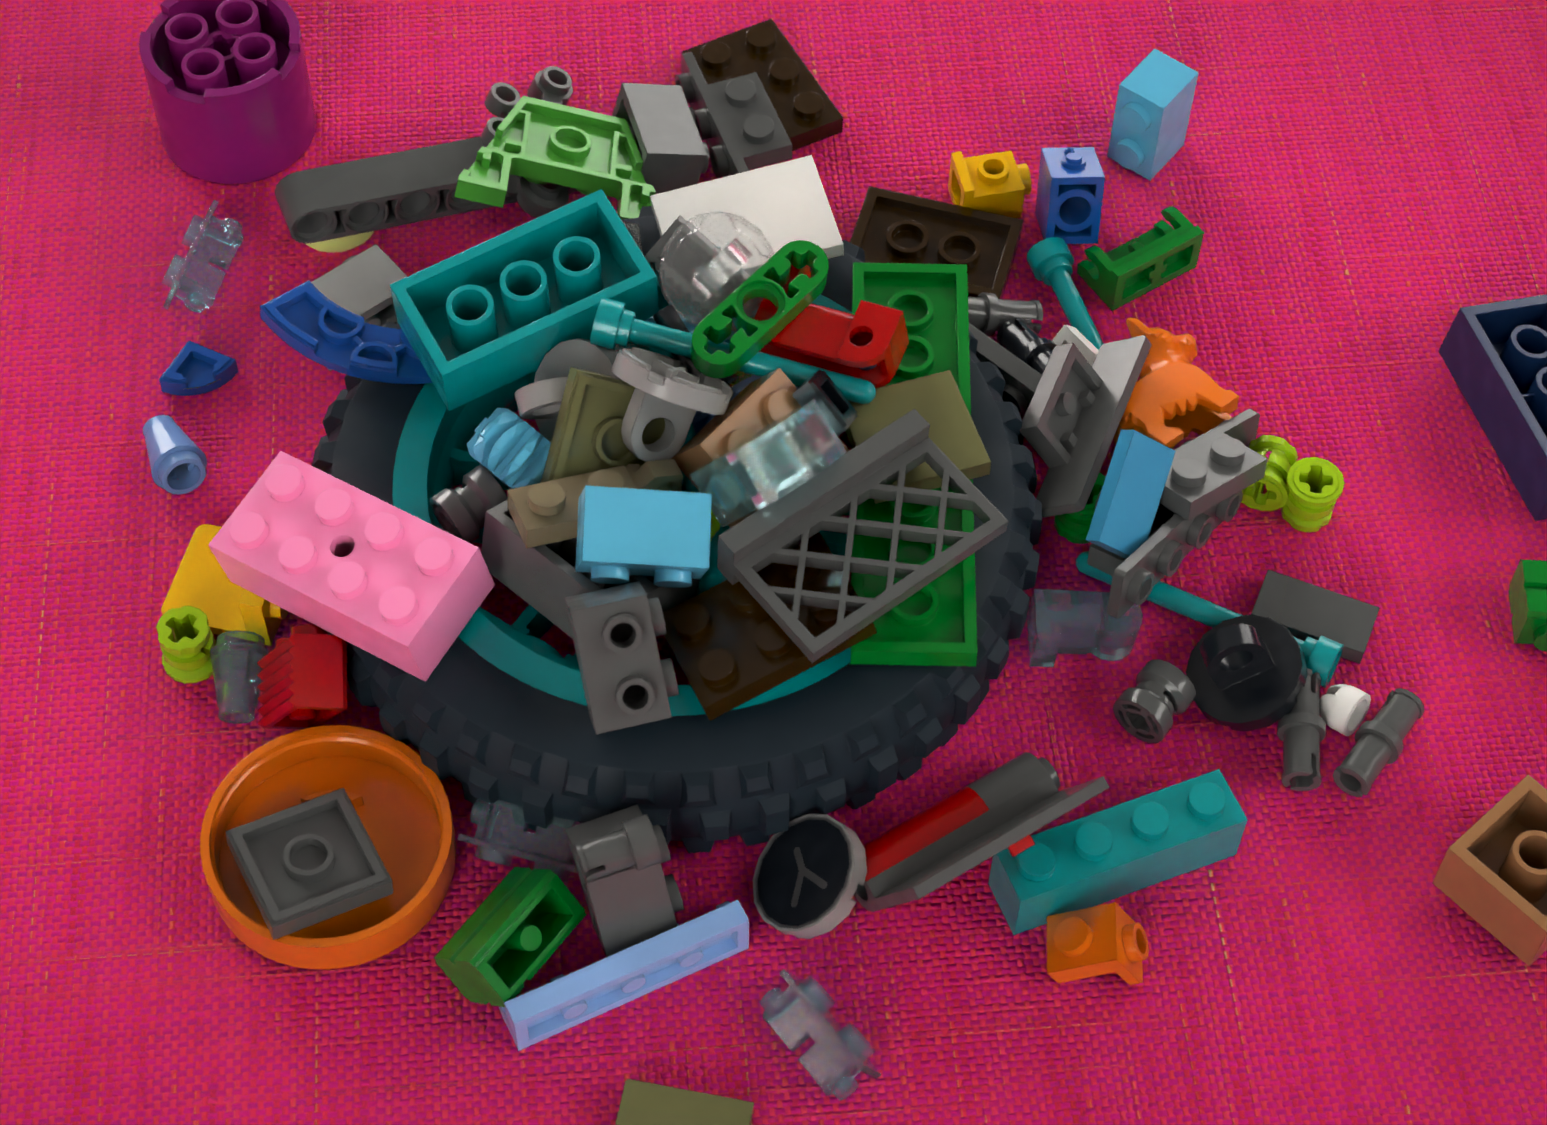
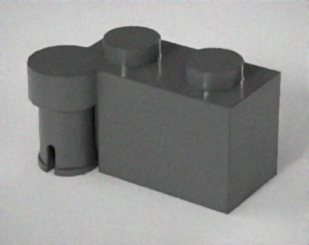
[565,804,684,957]

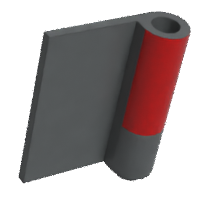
[854,752,1110,912]

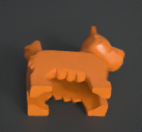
[1113,317,1239,449]

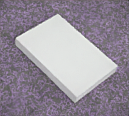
[650,155,844,276]

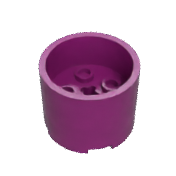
[139,0,316,184]

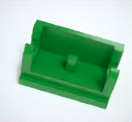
[1077,206,1204,311]

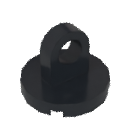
[1186,615,1308,732]

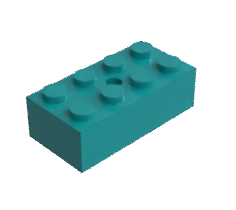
[390,189,659,411]

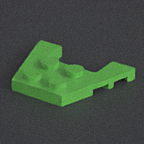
[454,96,656,219]

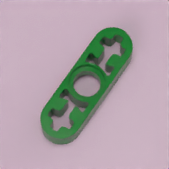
[691,240,829,378]

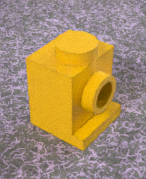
[948,151,1031,218]

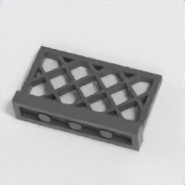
[717,409,1009,663]

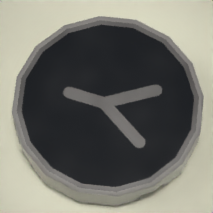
[753,814,867,939]

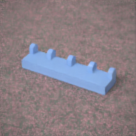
[498,900,749,1051]

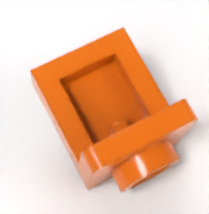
[1047,902,1149,985]

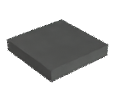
[226,788,393,940]

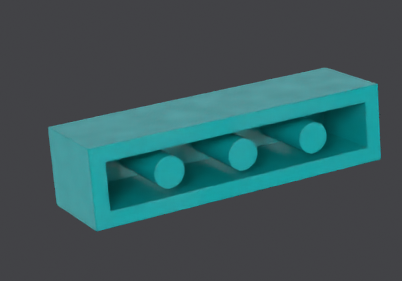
[988,769,1248,935]

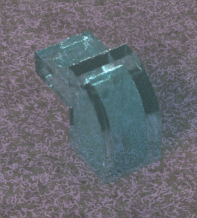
[690,399,846,528]

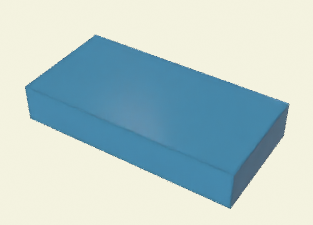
[1086,429,1176,559]

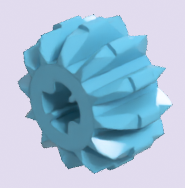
[466,407,551,489]

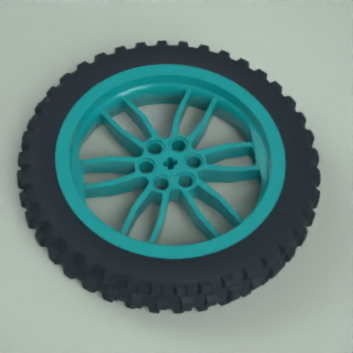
[312,206,1042,853]

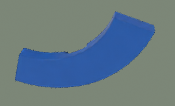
[260,280,432,384]

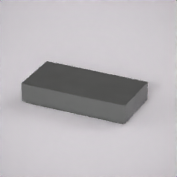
[1251,569,1380,664]

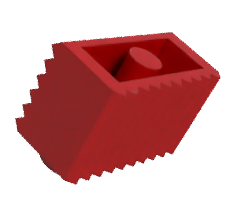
[257,624,348,729]

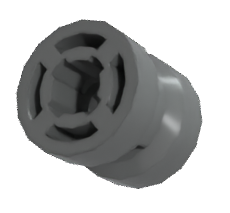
[429,465,507,543]
[1113,660,1196,743]

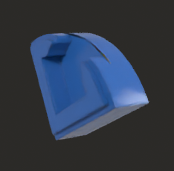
[159,341,238,396]

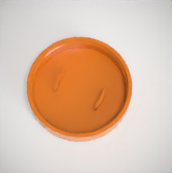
[200,725,456,970]

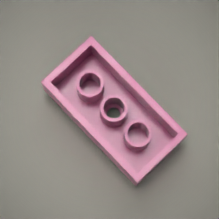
[208,451,495,682]

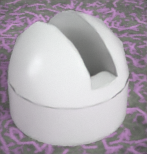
[1320,684,1371,736]

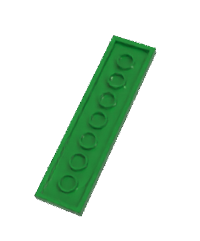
[850,262,978,667]

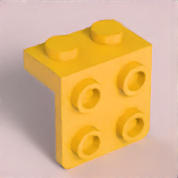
[161,524,289,646]

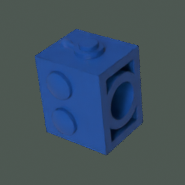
[1035,147,1105,244]

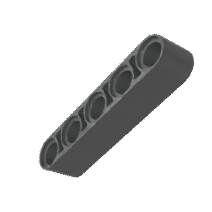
[274,136,519,244]

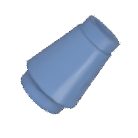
[143,415,207,495]

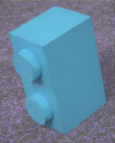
[1107,49,1199,181]
[575,485,712,588]

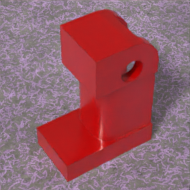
[754,265,909,389]

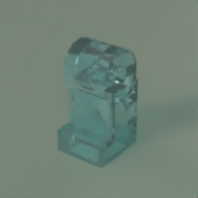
[1027,589,1143,667]

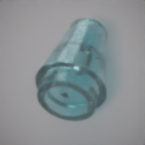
[210,631,269,724]

